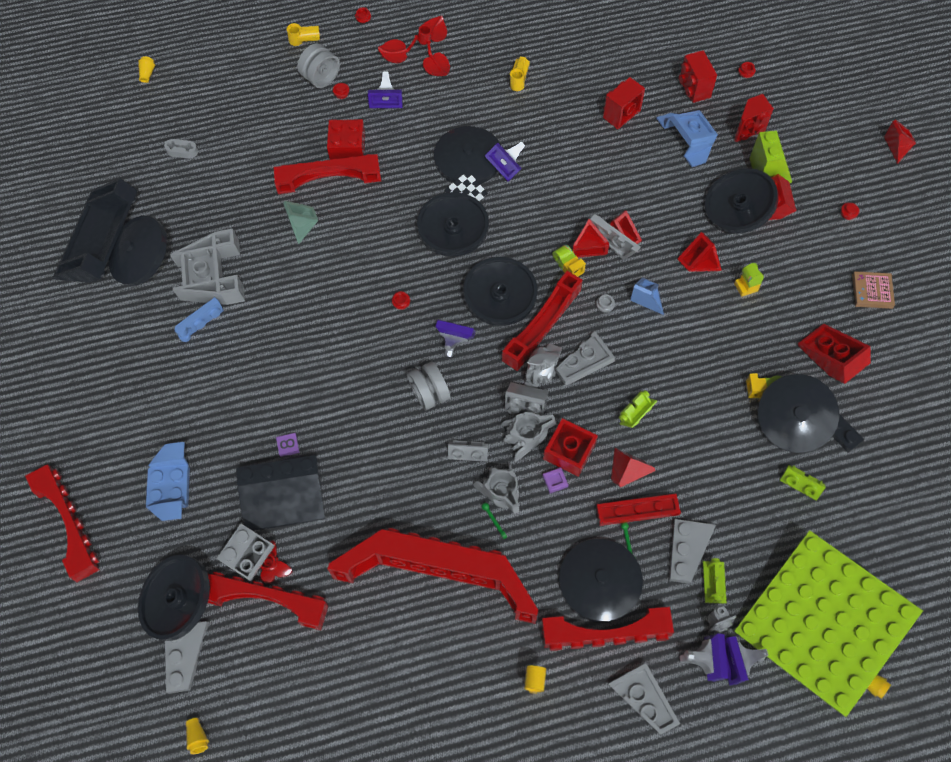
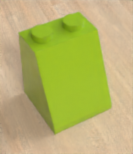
[750,130,792,183]

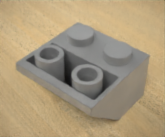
[505,382,549,416]
[216,524,275,581]

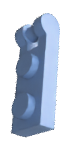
[175,297,224,342]

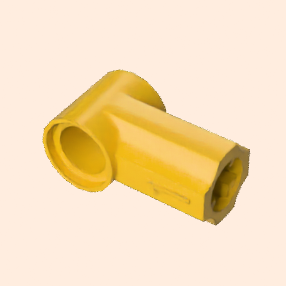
[287,23,320,46]
[510,56,530,91]
[524,665,546,694]

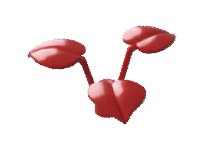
[378,16,450,76]

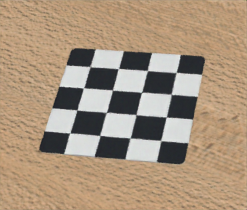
[444,172,488,201]

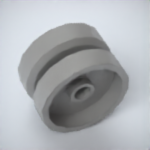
[297,43,340,88]
[407,361,451,411]

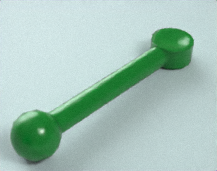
[481,503,507,540]
[621,522,636,558]

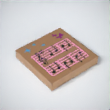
[852,272,895,309]

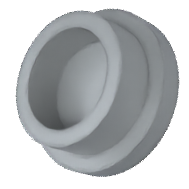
[596,294,615,312]

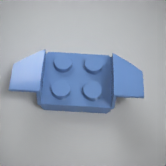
[657,110,718,167]
[146,442,190,521]

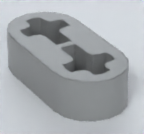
[164,139,198,158]

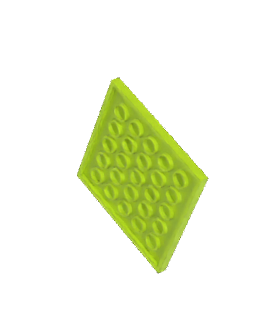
[734,530,923,717]

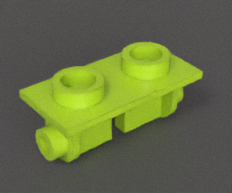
[619,390,657,428]
[780,465,826,501]
[703,558,727,604]

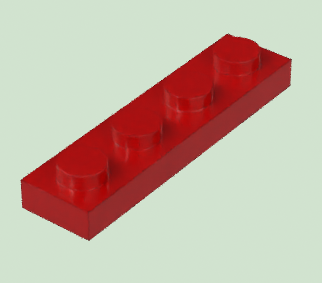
[596,494,681,526]

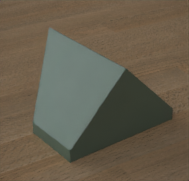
[283,201,319,244]

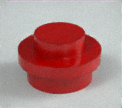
[355,7,371,23]
[738,62,756,78]
[333,83,350,99]
[841,203,860,220]
[392,291,410,310]

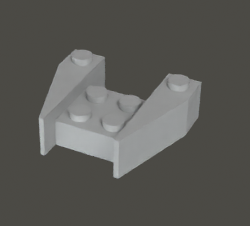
[170,228,245,305]

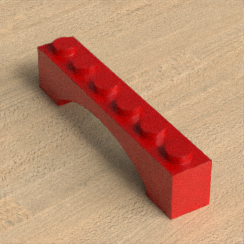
[274,154,381,194]
[502,271,583,371]
[25,464,100,582]
[207,572,328,630]
[541,607,674,651]

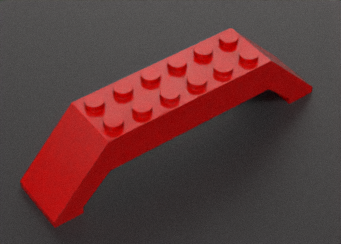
[327,528,538,624]

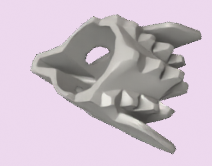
[524,343,562,388]
[501,412,557,462]
[473,464,519,514]

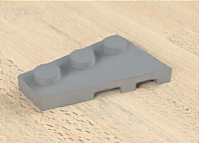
[584,214,641,260]
[556,331,615,386]
[669,519,716,584]
[165,621,209,694]
[608,663,680,735]

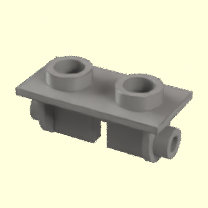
[448,440,488,462]
[708,606,736,634]

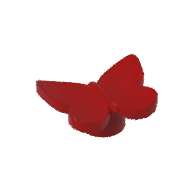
[260,540,292,584]

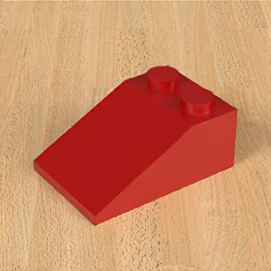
[798,324,871,384]

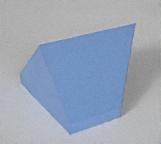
[630,277,664,315]

